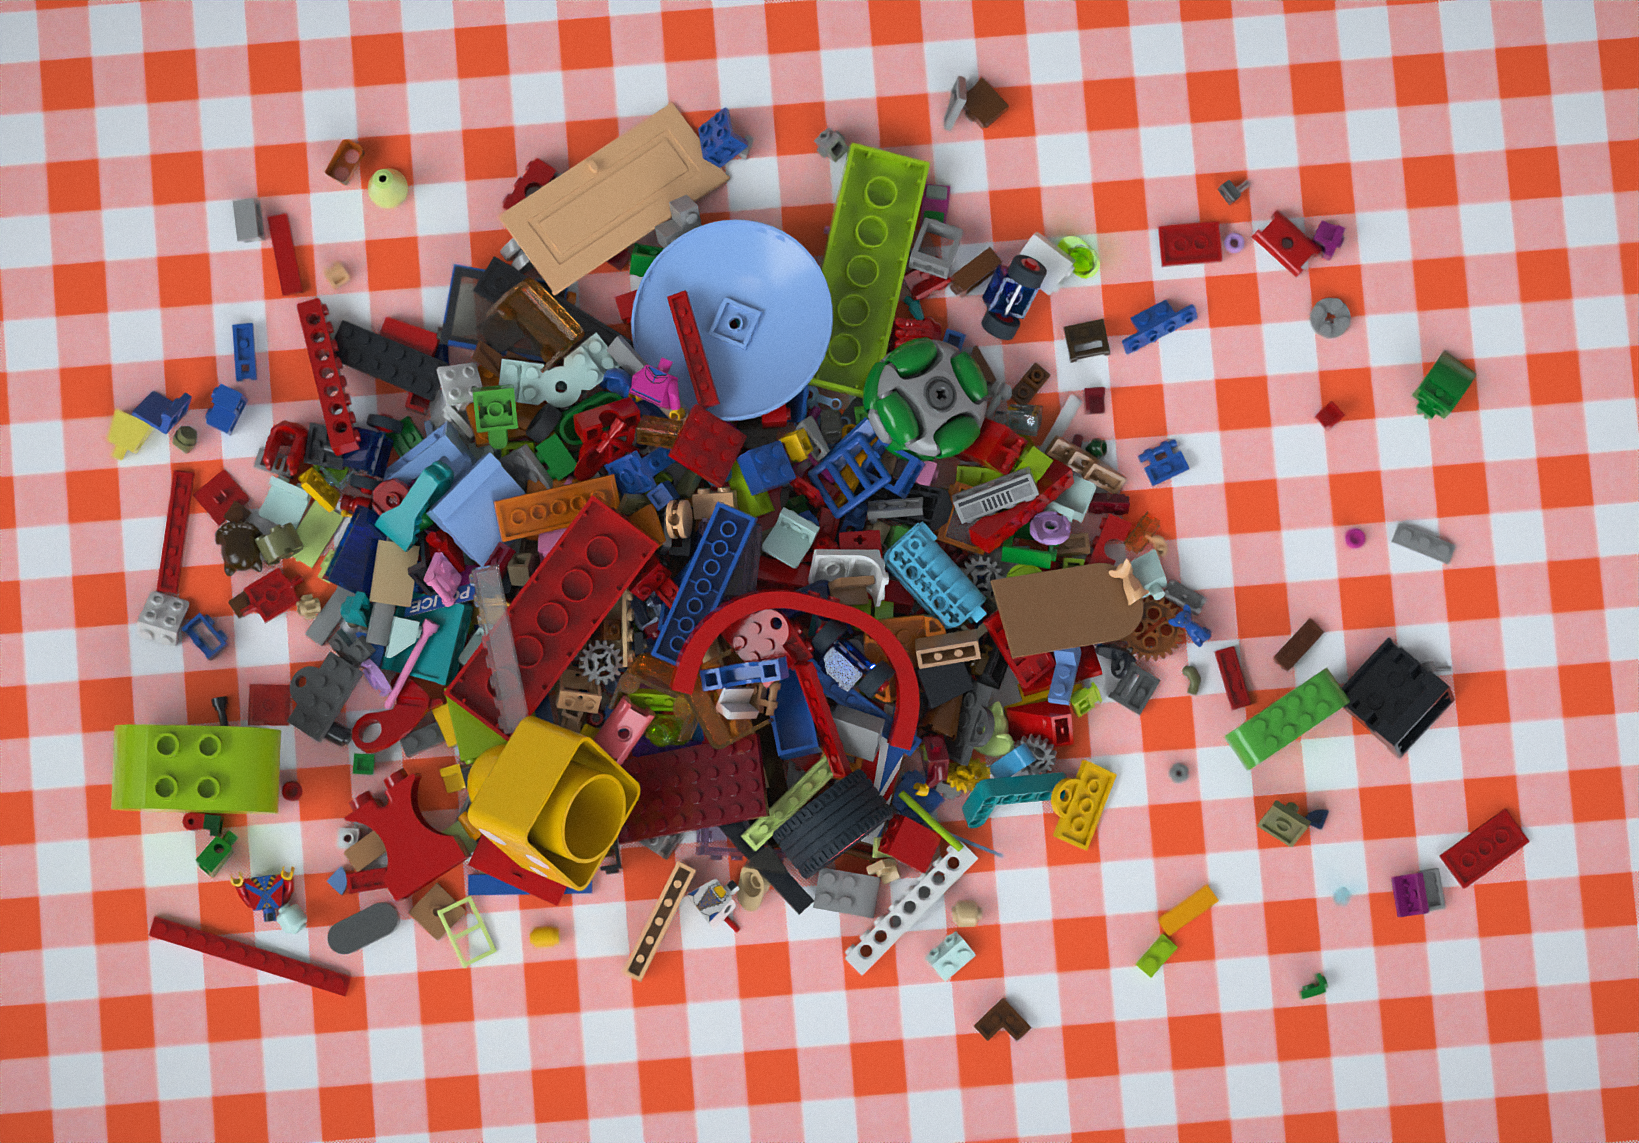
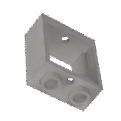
[908,217,963,279]

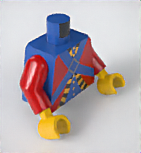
[230,866,295,922]

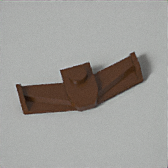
[472,339,549,378]

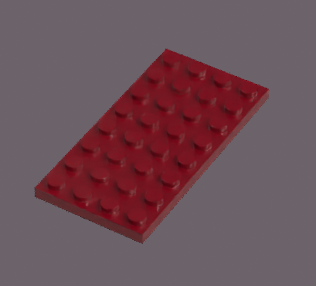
[618,734,770,845]

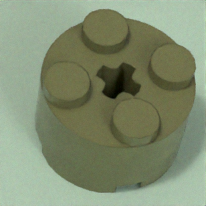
[255,522,304,566]

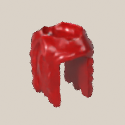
[889,316,941,352]
[263,419,308,476]

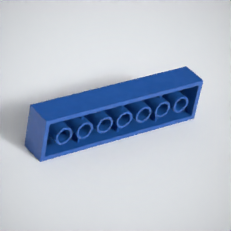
[651,501,758,665]

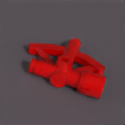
[595,417,640,464]

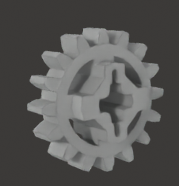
[960,554,1004,598]
[578,640,623,685]
[1013,734,1057,775]

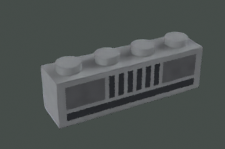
[952,466,1039,524]

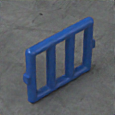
[807,434,892,519]

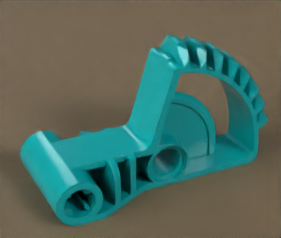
[375,460,454,552]

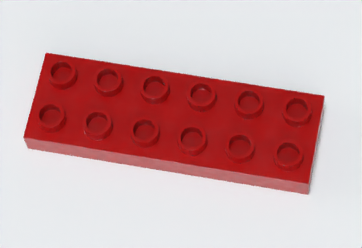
[443,493,661,741]

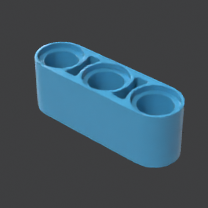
[988,743,1036,778]

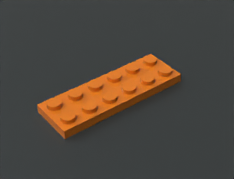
[493,474,620,542]

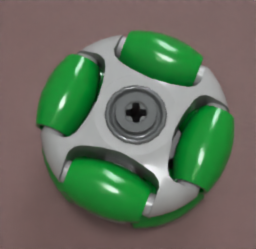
[863,337,989,462]

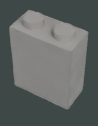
[831,704,885,762]

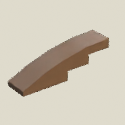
[1045,435,1127,494]

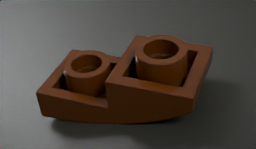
[1010,362,1051,409]

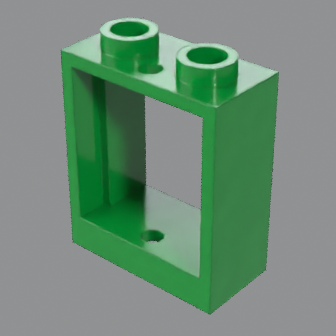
[1001,521,1059,569]

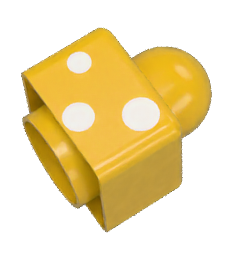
[467,716,640,891]

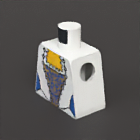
[687,879,740,930]

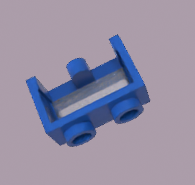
[181,613,229,661]

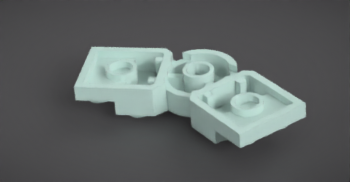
[499,332,620,408]

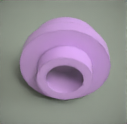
[1224,233,1245,253]

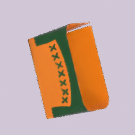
[324,139,365,186]

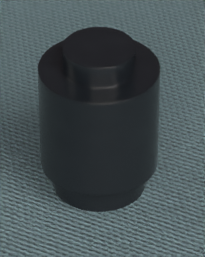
[324,721,352,747]

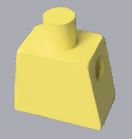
[107,409,154,461]

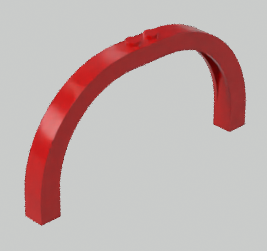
[669,589,920,750]

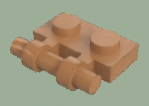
[746,680,781,716]

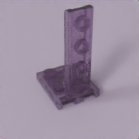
[696,828,788,862]

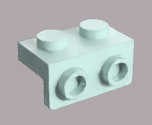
[925,931,976,982]

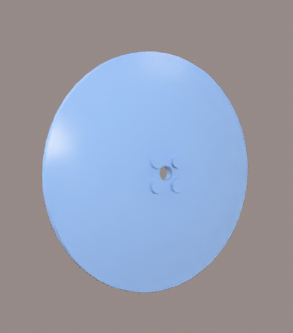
[631,219,833,421]

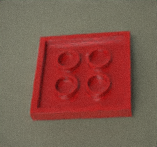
[668,404,747,488]

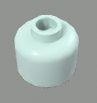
[276,903,307,935]

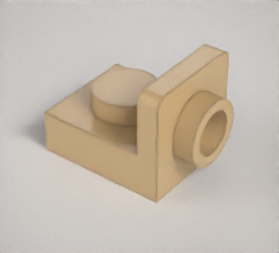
[866,858,901,885]

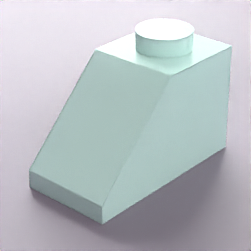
[385,616,422,658]

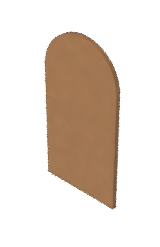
[990,563,1143,658]

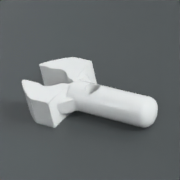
[985,381,1012,418]

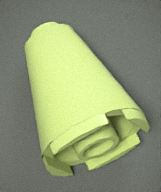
[368,168,408,209]

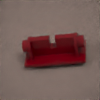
[1088,493,1130,515]

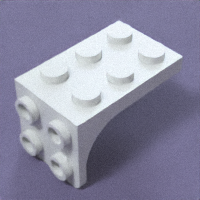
[808,549,889,607]

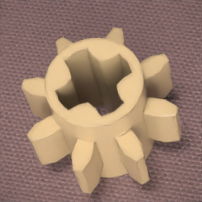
[296,594,321,620]

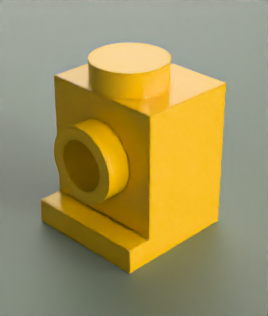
[779,428,814,462]

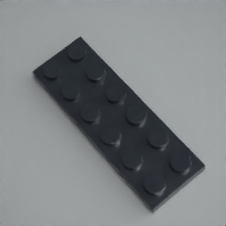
[326,320,450,402]

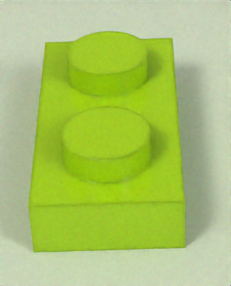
[1135,933,1178,978]

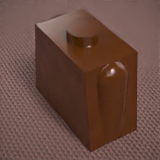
[963,77,1009,129]

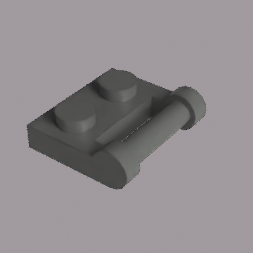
[1108,663,1160,716]

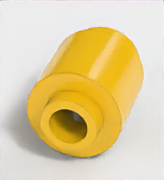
[529,926,560,948]

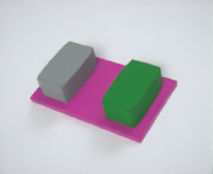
[919,183,951,227]

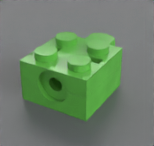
[472,384,518,449]

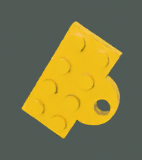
[1051,760,1117,851]

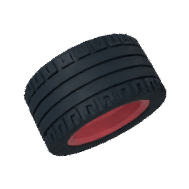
[773,769,893,879]

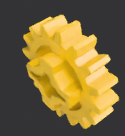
[946,756,991,794]

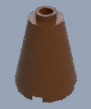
[917,694,963,741]

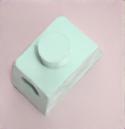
[1130,549,1168,600]

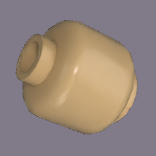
[952,900,982,927]

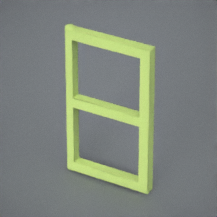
[437,896,497,968]

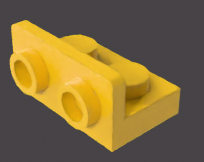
[298,467,341,513]

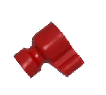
[340,494,373,527]

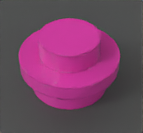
[1345,528,1365,549]

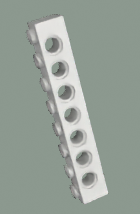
[844,841,978,976]

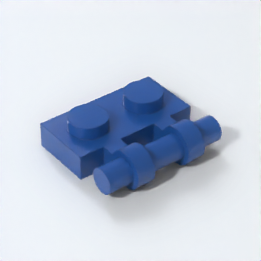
[1138,439,1190,487]

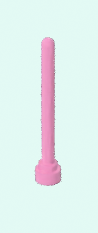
[384,618,440,709]

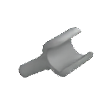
[1421,660,1451,672]

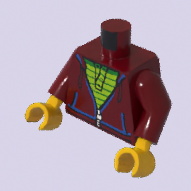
[913,732,949,796]

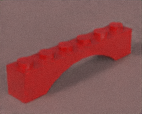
[969,458,1074,554]

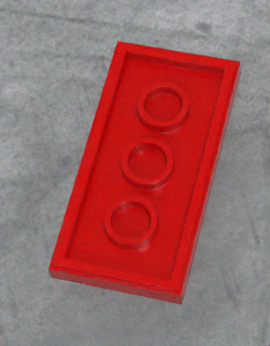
[1439,808,1530,889]

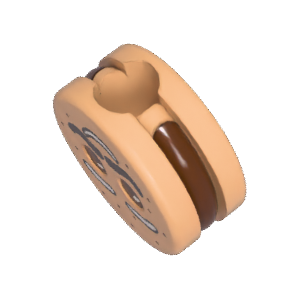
[666,500,693,539]

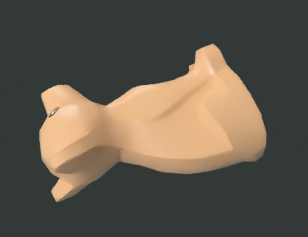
[1109,559,1149,605]

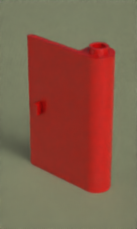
[468,834,567,907]

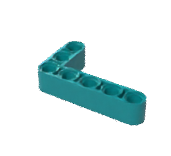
[962,772,1067,828]

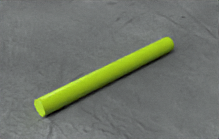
[898,790,964,852]

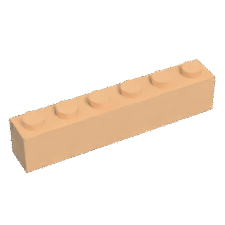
[622,861,697,982]

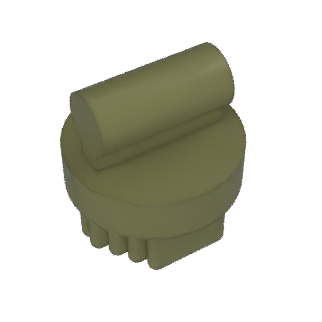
[172,426,197,454]

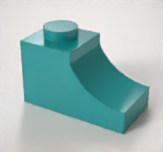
[340,591,373,628]

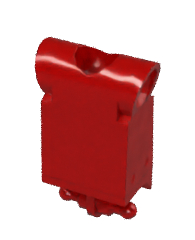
[953,418,1029,475]

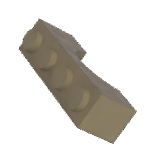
[507,537,540,586]

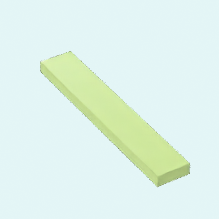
[741,755,833,851]

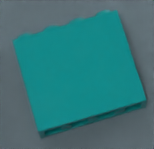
[381,591,474,686]

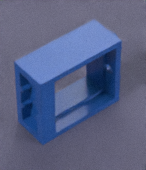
[861,439,925,499]

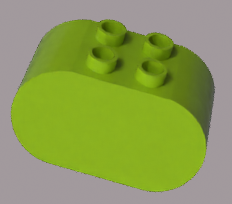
[111,724,282,814]

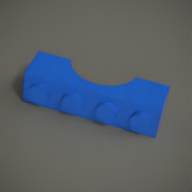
[700,656,789,691]

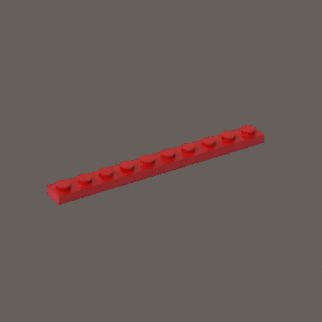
[148,916,352,997]

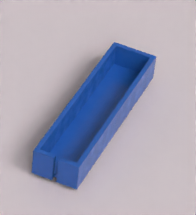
[757,608,823,761]

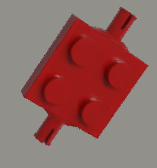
[240,567,304,624]

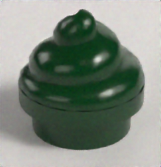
[1085,438,1107,458]

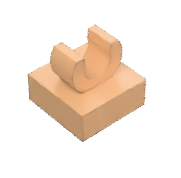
[323,261,351,289]

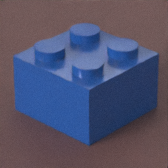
[736,440,796,496]

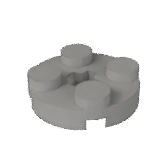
[1309,298,1351,339]

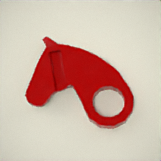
[352,674,443,754]

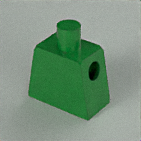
[195,831,238,878]

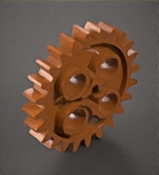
[1120,596,1185,662]

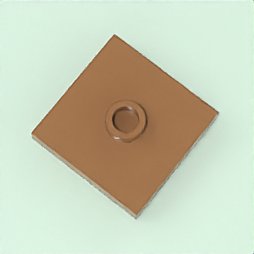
[408,883,467,941]

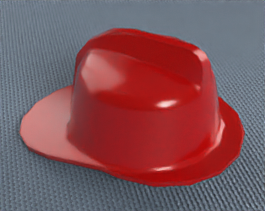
[574,440,615,481]

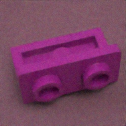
[1391,872,1429,918]

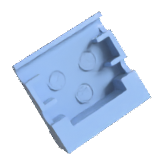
[383,421,477,530]
[426,452,526,569]

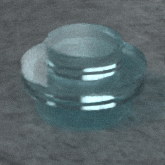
[1333,886,1351,907]

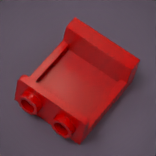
[878,813,942,873]

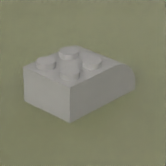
[813,868,881,919]

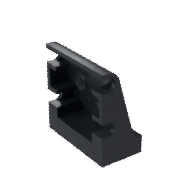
[1341,637,1455,759]

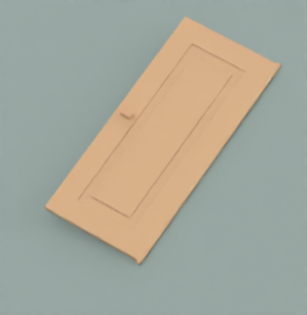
[498,102,730,295]

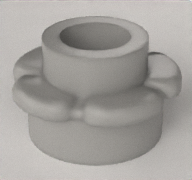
[1169,763,1189,783]

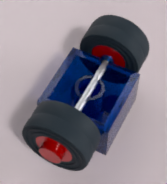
[981,254,1047,340]
[811,619,895,698]

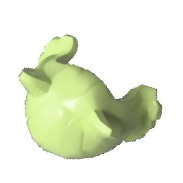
[973,701,1014,757]

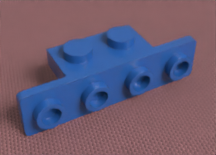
[1122,299,1198,355]

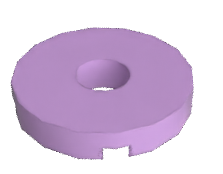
[1030,511,1071,545]

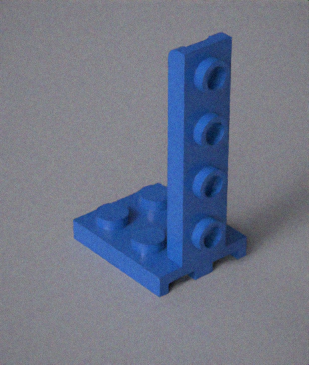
[605,435,678,497]

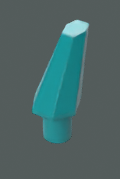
[903,295,925,320]

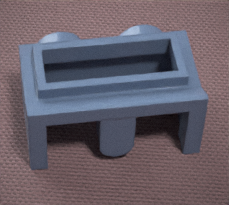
[631,591,662,631]

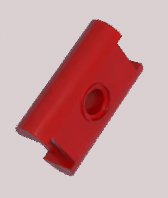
[1252,209,1322,278]

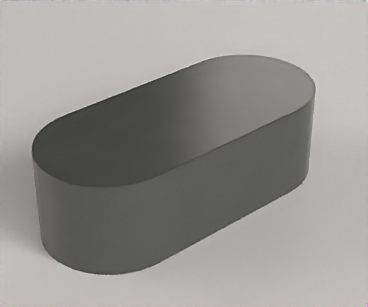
[327,903,400,954]

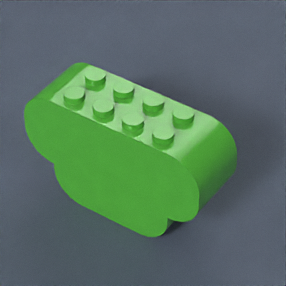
[1224,667,1351,771]

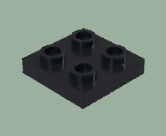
[304,422,347,470]

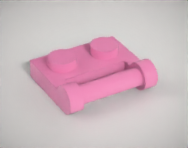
[424,552,462,607]

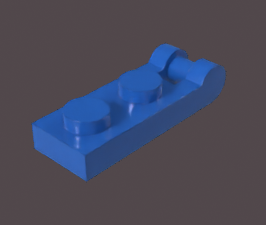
[232,323,258,382]

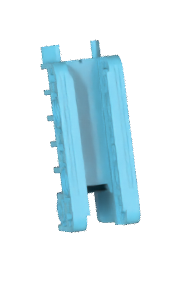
[882,521,987,629]

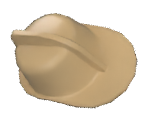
[737,865,770,912]

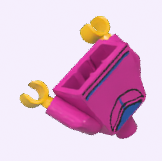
[628,357,686,421]

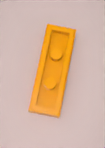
[1156,884,1219,936]

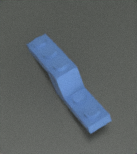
[1048,647,1081,705]

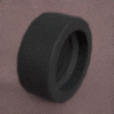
[526,403,562,443]

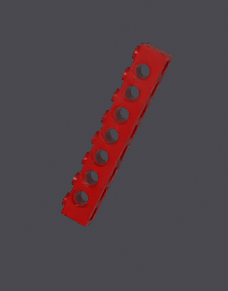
[296,297,361,456]

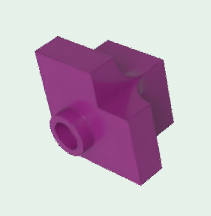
[1312,220,1346,261]

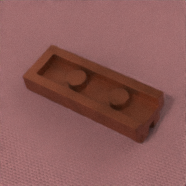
[1273,618,1325,672]

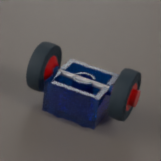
[342,413,404,495]

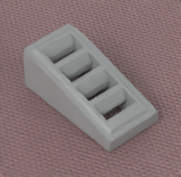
[794,416,829,463]
[253,448,293,479]

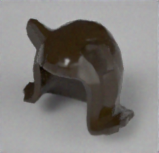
[215,520,263,576]

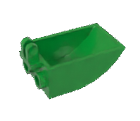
[1411,350,1477,420]

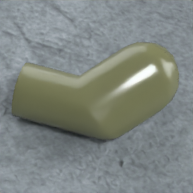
[1182,665,1201,696]

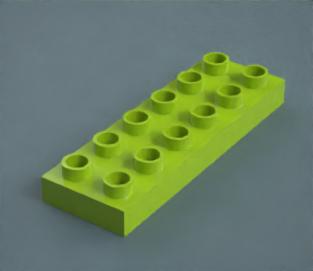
[808,142,930,398]

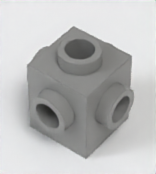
[814,127,848,163]

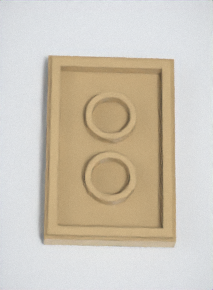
[369,540,420,607]

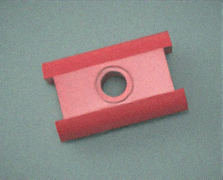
[593,695,656,765]

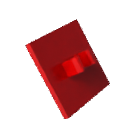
[193,469,250,526]

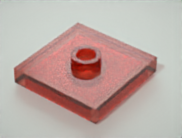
[248,684,291,726]

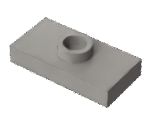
[1417,868,1446,911]

